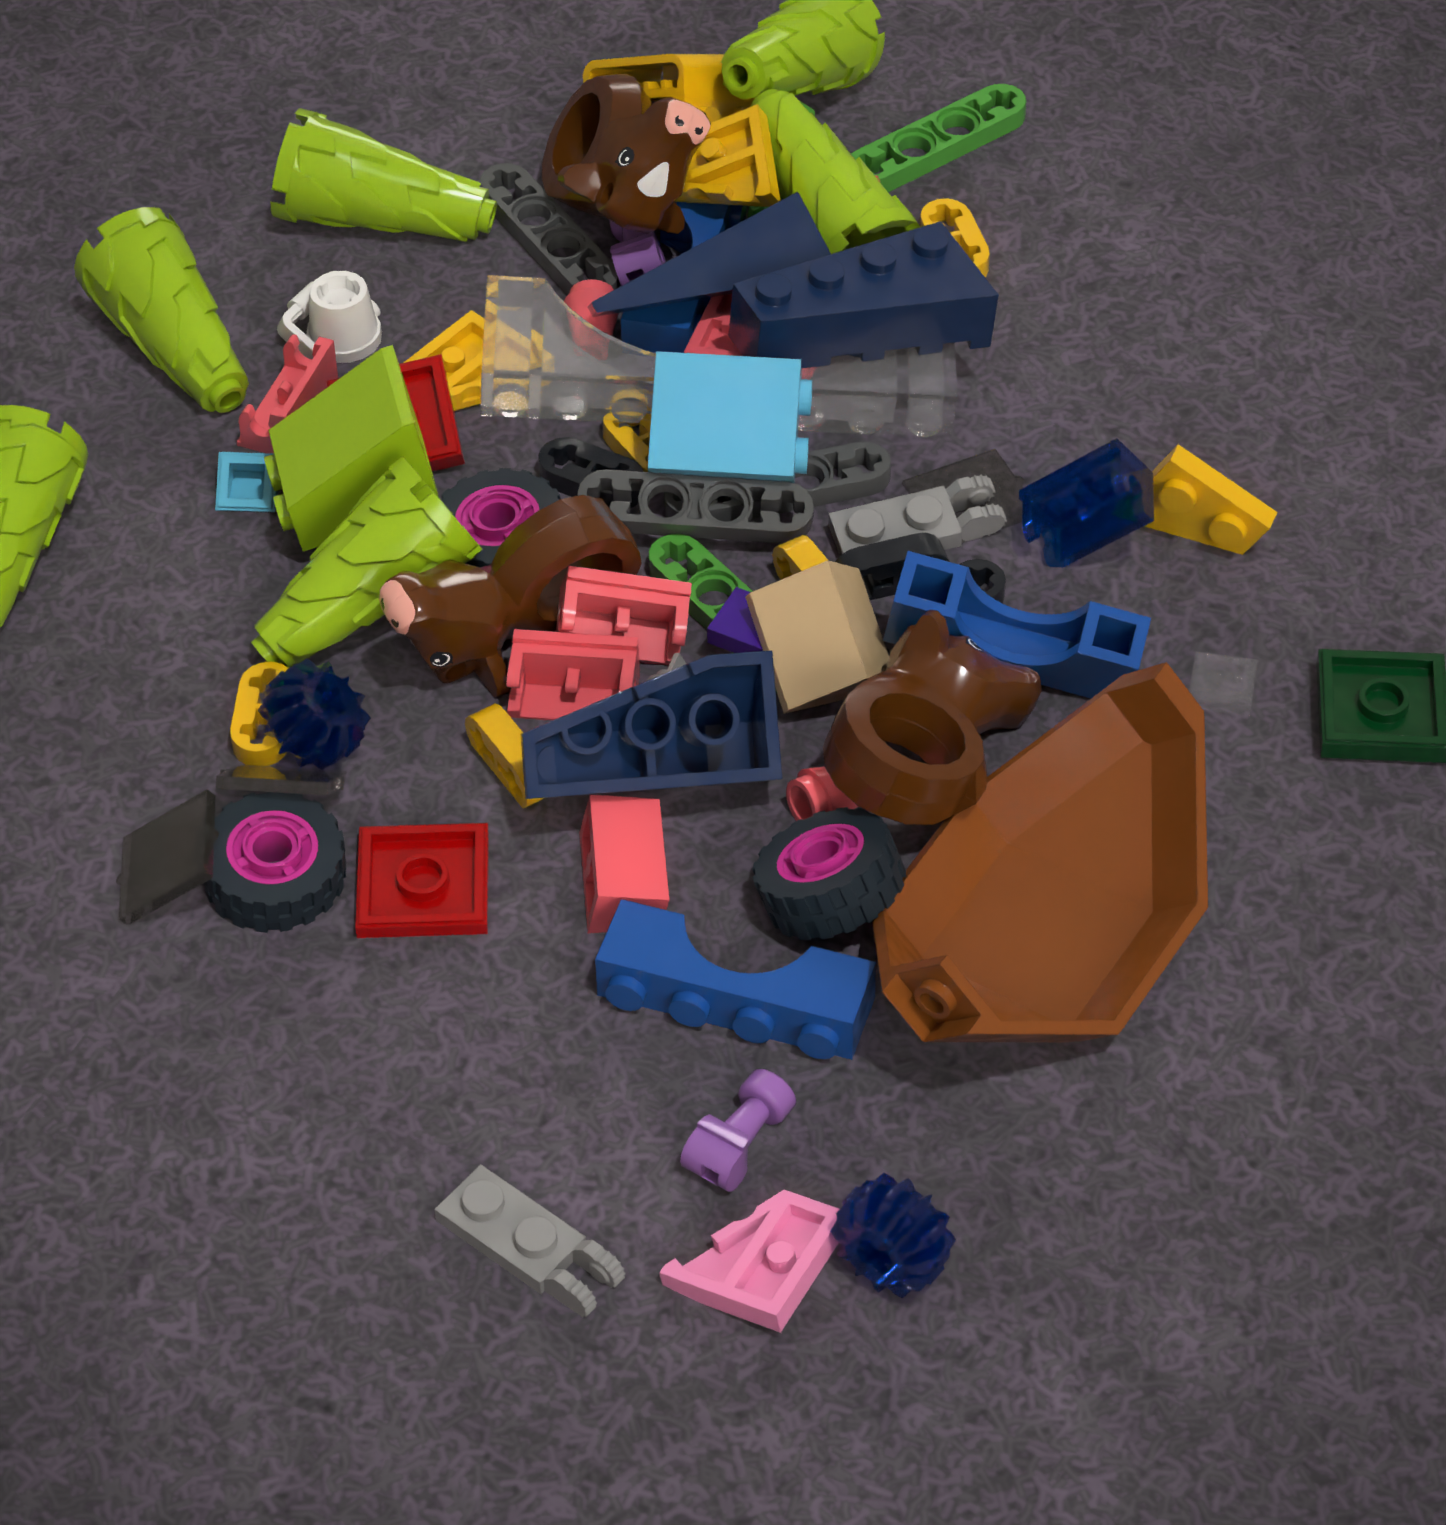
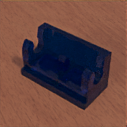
[1019,438,1154,568]

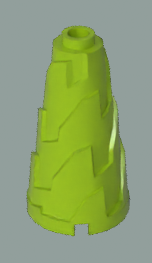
[721,0,885,100]
[751,89,920,254]
[270,108,497,242]
[74,207,249,413]
[0,405,88,628]
[251,456,483,670]

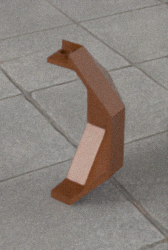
[873,662,1208,1043]

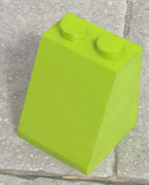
[264,345,439,551]

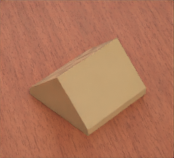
[745,560,889,714]

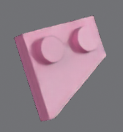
[659,1190,848,1333]

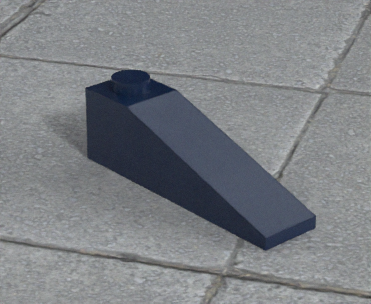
[588,192,831,317]
[520,650,782,799]

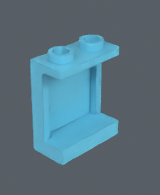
[648,351,813,483]

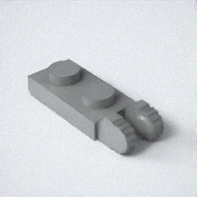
[829,474,1007,556]
[435,1164,626,1318]

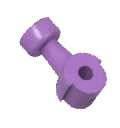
[609,219,666,286]
[680,1069,796,1192]

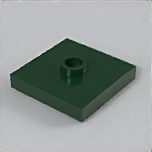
[1316,649,1446,763]

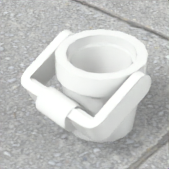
[277,271,382,363]

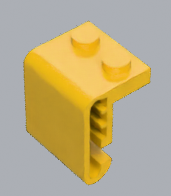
[583,54,755,123]

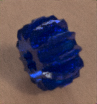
[258,658,371,770]
[830,1173,956,1298]

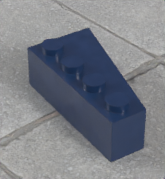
[728,221,999,368]

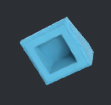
[215,452,279,512]

